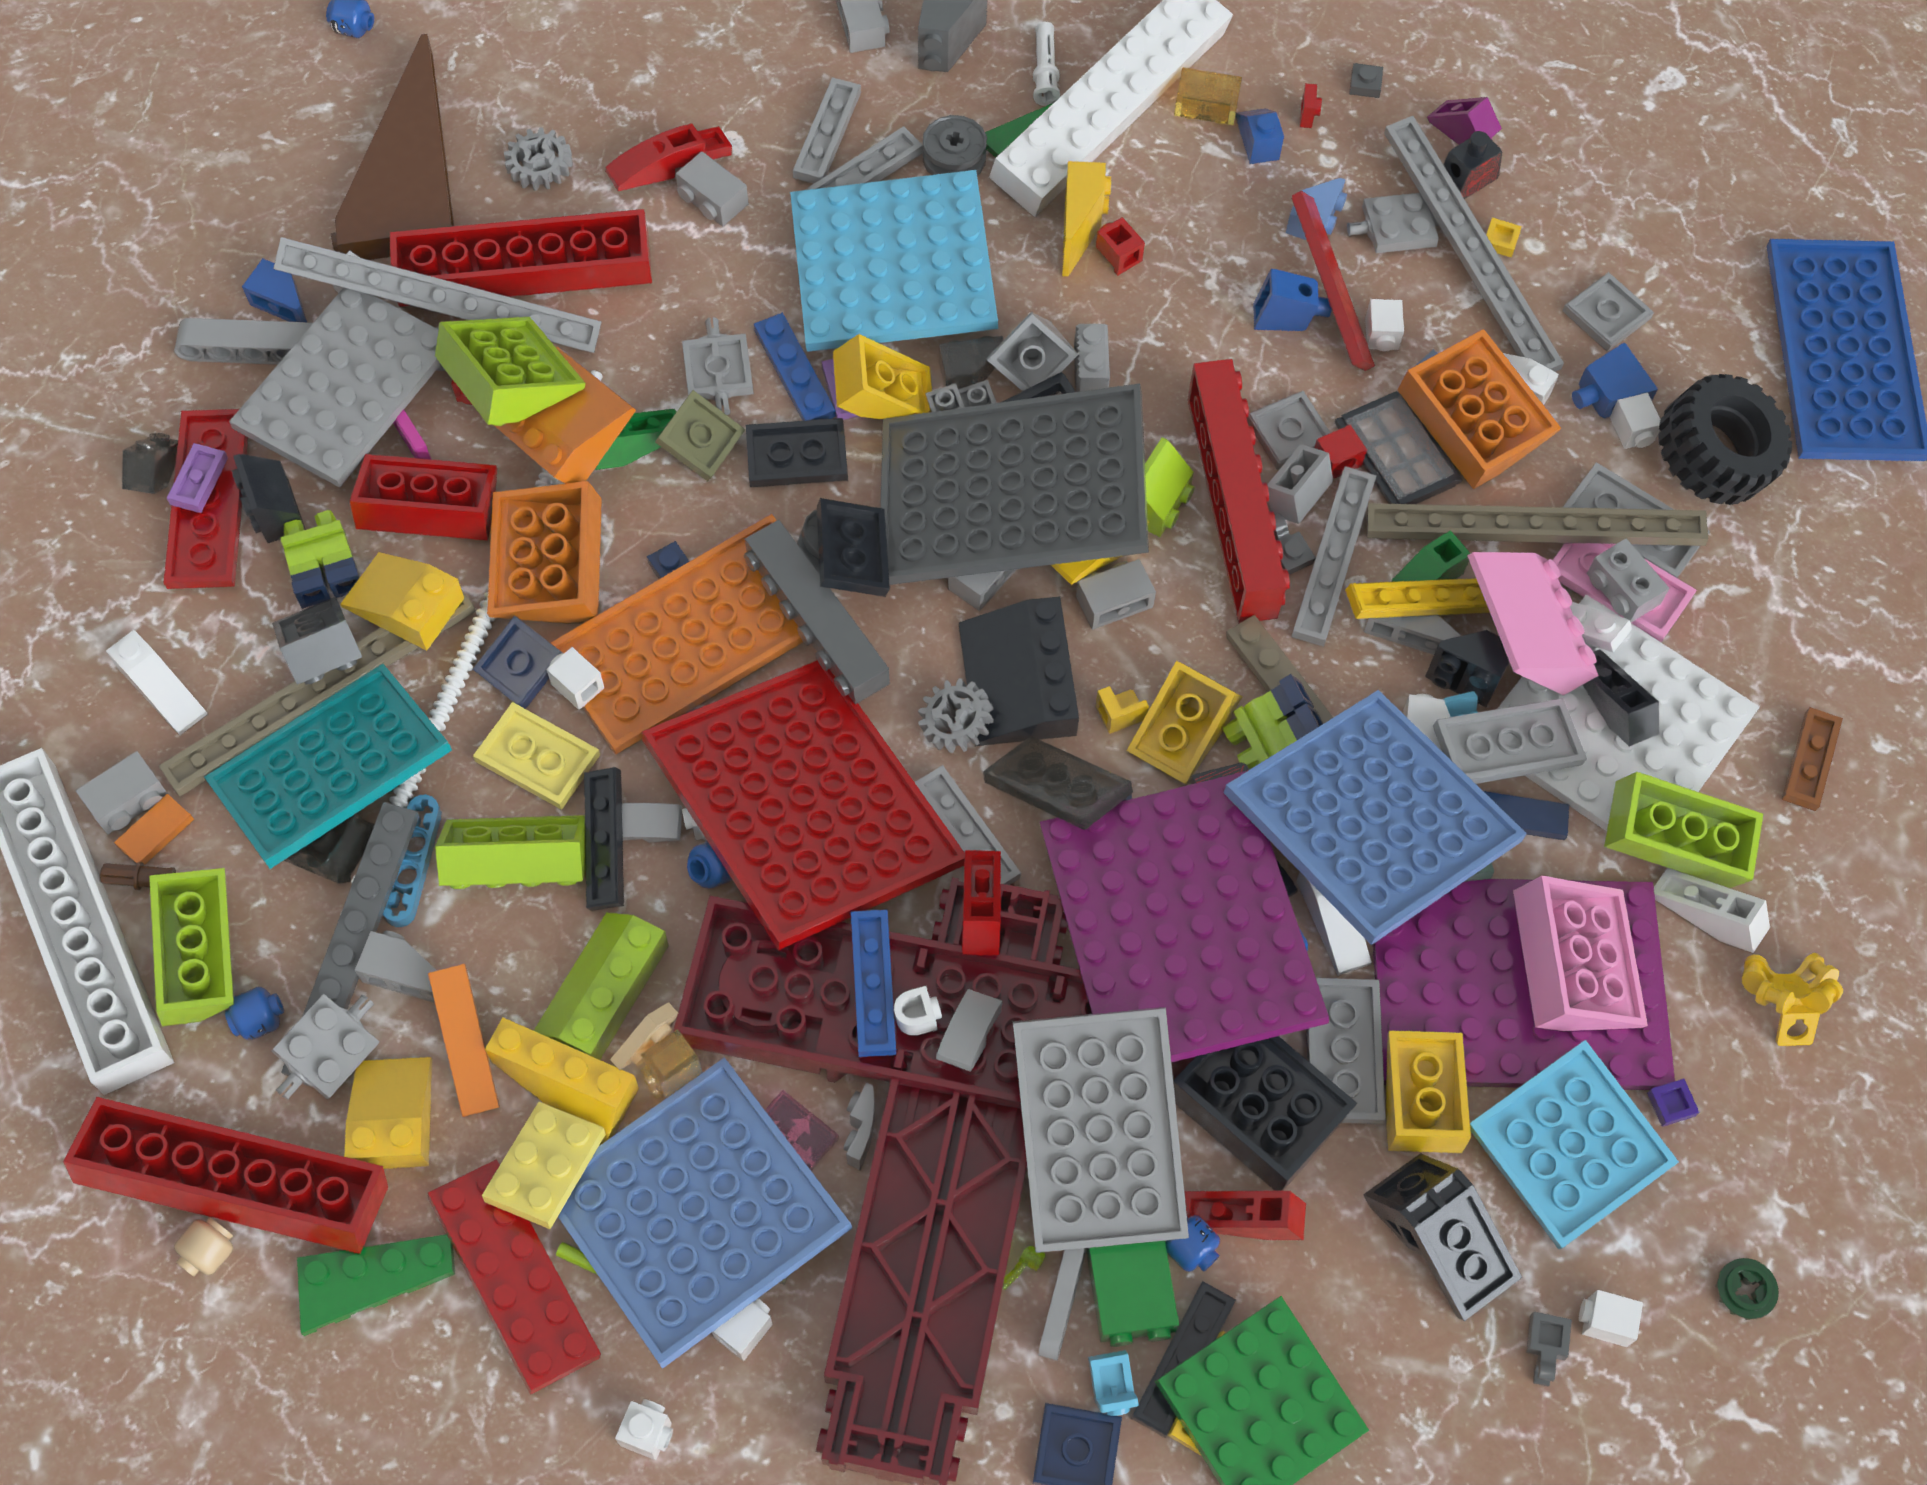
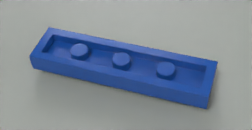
[754,312,836,421]
[851,910,896,1057]

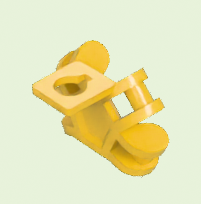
[1742,953,1843,1046]

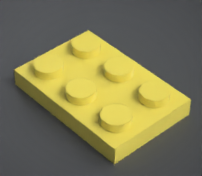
[473,702,600,810]
[482,1102,606,1229]

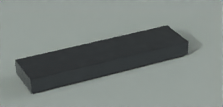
[584,767,624,911]
[1131,1281,1236,1438]

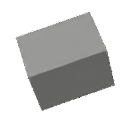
[987,312,1078,391]

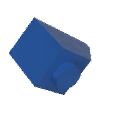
[1235,108,1284,164]
[242,258,307,322]

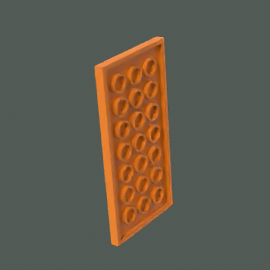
[551,514,803,755]

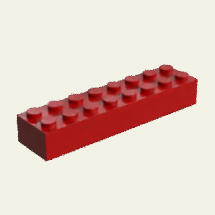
[390,209,652,307]
[1187,359,1290,624]
[63,1097,388,1254]

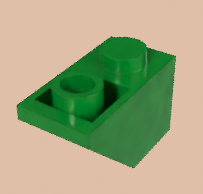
[1391,530,1471,582]

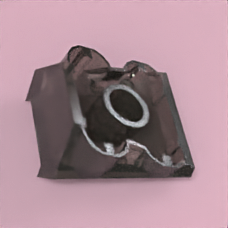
[284,813,375,884]

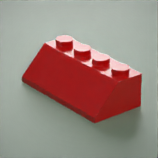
[350,454,497,541]

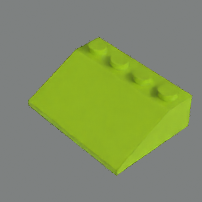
[435,317,586,426]

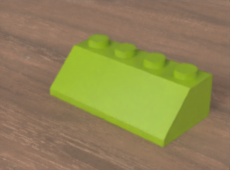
[435,815,586,889]
[149,868,234,1026]
[533,912,669,1060]

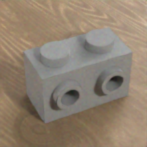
[1587,538,1670,623]

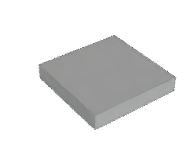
[1563,272,1654,352]
[1247,391,1331,470]

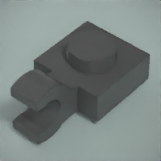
[1273,513,1316,575]
[1526,1311,1572,1387]

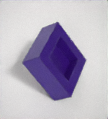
[1647,1079,1700,1127]

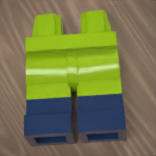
[280,510,360,609]
[1223,674,1323,770]

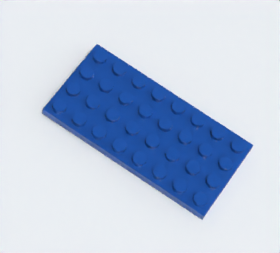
[1766,239,1927,461]

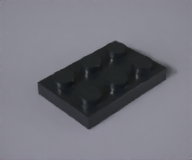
[746,418,848,487]
[817,498,890,597]

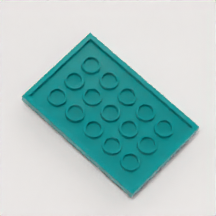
[204,664,452,869]

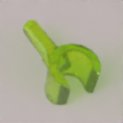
[1003,1246,1046,1290]

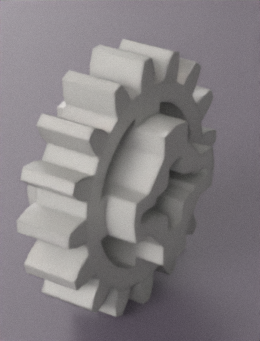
[504,127,573,191]
[918,678,994,753]

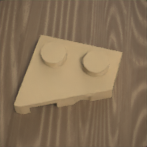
[610,1002,678,1070]

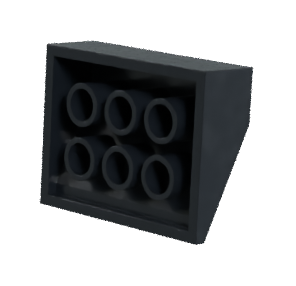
[959,596,1079,746]
[1173,1036,1357,1191]

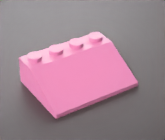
[1467,552,1599,695]
[1513,876,1648,1031]

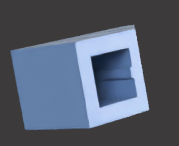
[1286,178,1347,240]

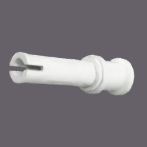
[1033,22,1060,106]

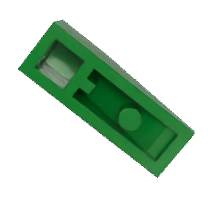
[595,409,677,470]

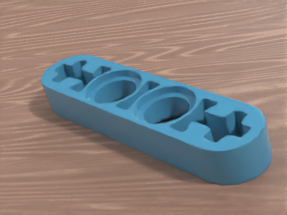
[383,794,442,927]

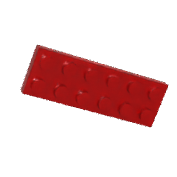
[163,409,248,589]
[428,1159,601,1395]

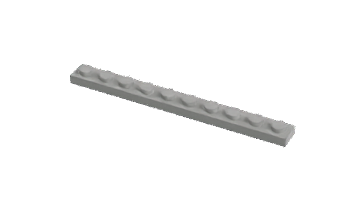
[1384,116,1564,372]
[273,237,602,353]

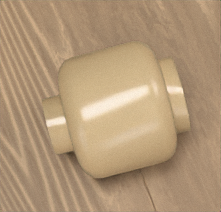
[174,1217,233,1276]

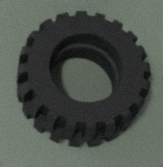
[1658,374,1792,505]

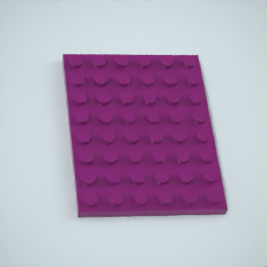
[1040,771,1329,1062]
[1373,879,1675,1090]

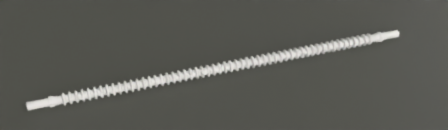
[340,370,603,915]

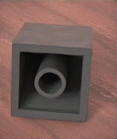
[918,0,988,72]

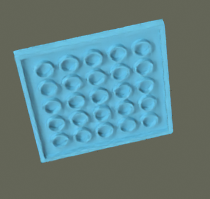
[790,170,999,352]

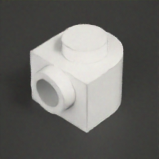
[894,986,942,1035]

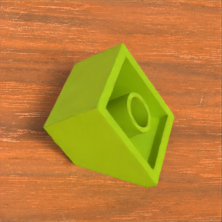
[1145,437,1195,537]

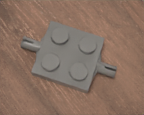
[1347,193,1439,253]
[682,317,754,415]
[271,994,379,1100]

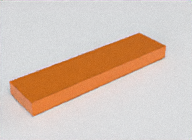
[428,964,500,1117]

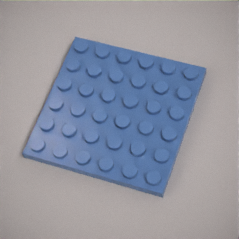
[1223,690,1527,945]
[558,1057,853,1369]

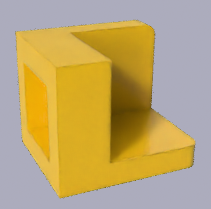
[1095,686,1149,734]

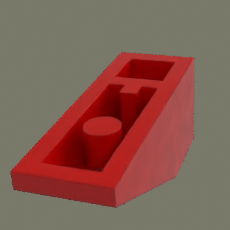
[962,850,1001,956]
[1185,1190,1306,1240]

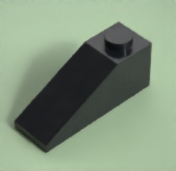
[1583,649,1659,747]

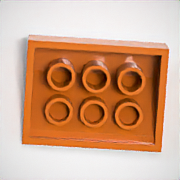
[1397,329,1561,490]
[494,347,636,484]
[487,481,602,623]

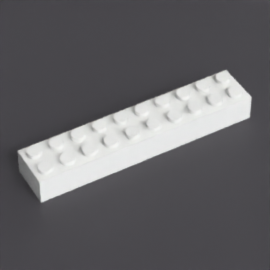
[989,0,1233,217]
[0,748,174,1095]

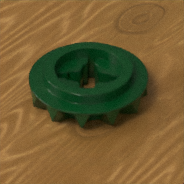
[1715,1258,1779,1320]

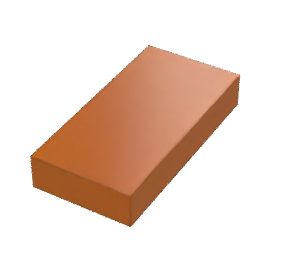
[114,794,194,865]

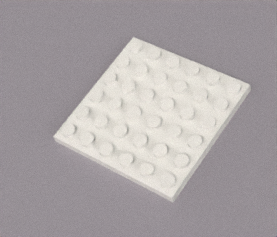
[1497,595,1760,831]

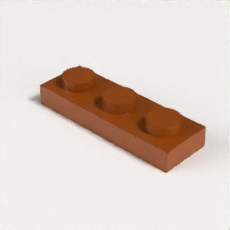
[1782,707,1843,811]

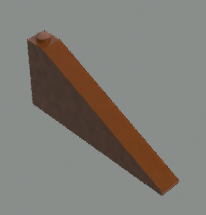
[331,34,454,260]

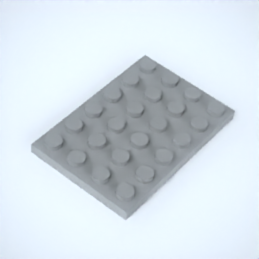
[229,288,441,488]
[1013,1007,1189,1253]

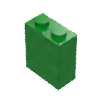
[1086,1241,1179,1347]

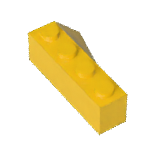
[485,1017,639,1146]

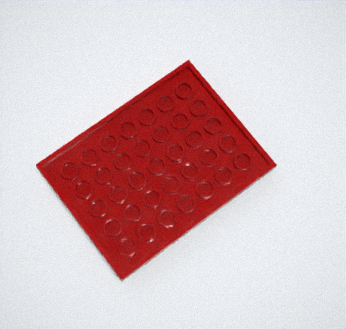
[642,660,965,950]

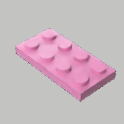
[1553,543,1697,642]

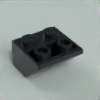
[232,454,306,544]
[1425,630,1510,707]

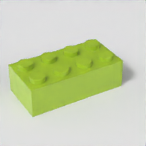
[1604,772,1763,888]

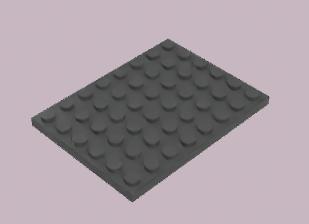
[880,383,1149,585]

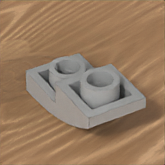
[925,380,996,412]
[622,803,682,843]
[936,989,1002,1072]
[843,1083,875,1170]

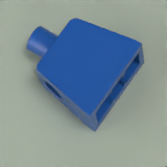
[1253,269,1332,331]
[1572,343,1658,418]

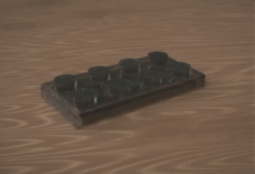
[983,736,1133,830]

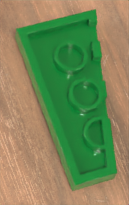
[297,1234,455,1336]

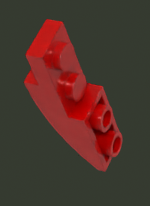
[605,123,732,191]

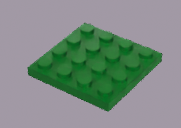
[1154,1296,1369,1485]

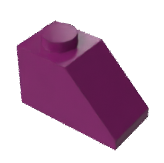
[1427,97,1502,145]

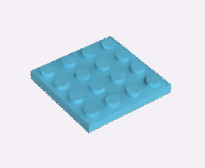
[1470,1040,1679,1249]

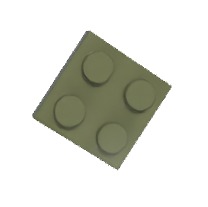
[655,390,746,482]

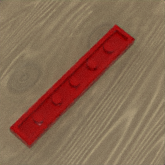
[1291,191,1375,371]

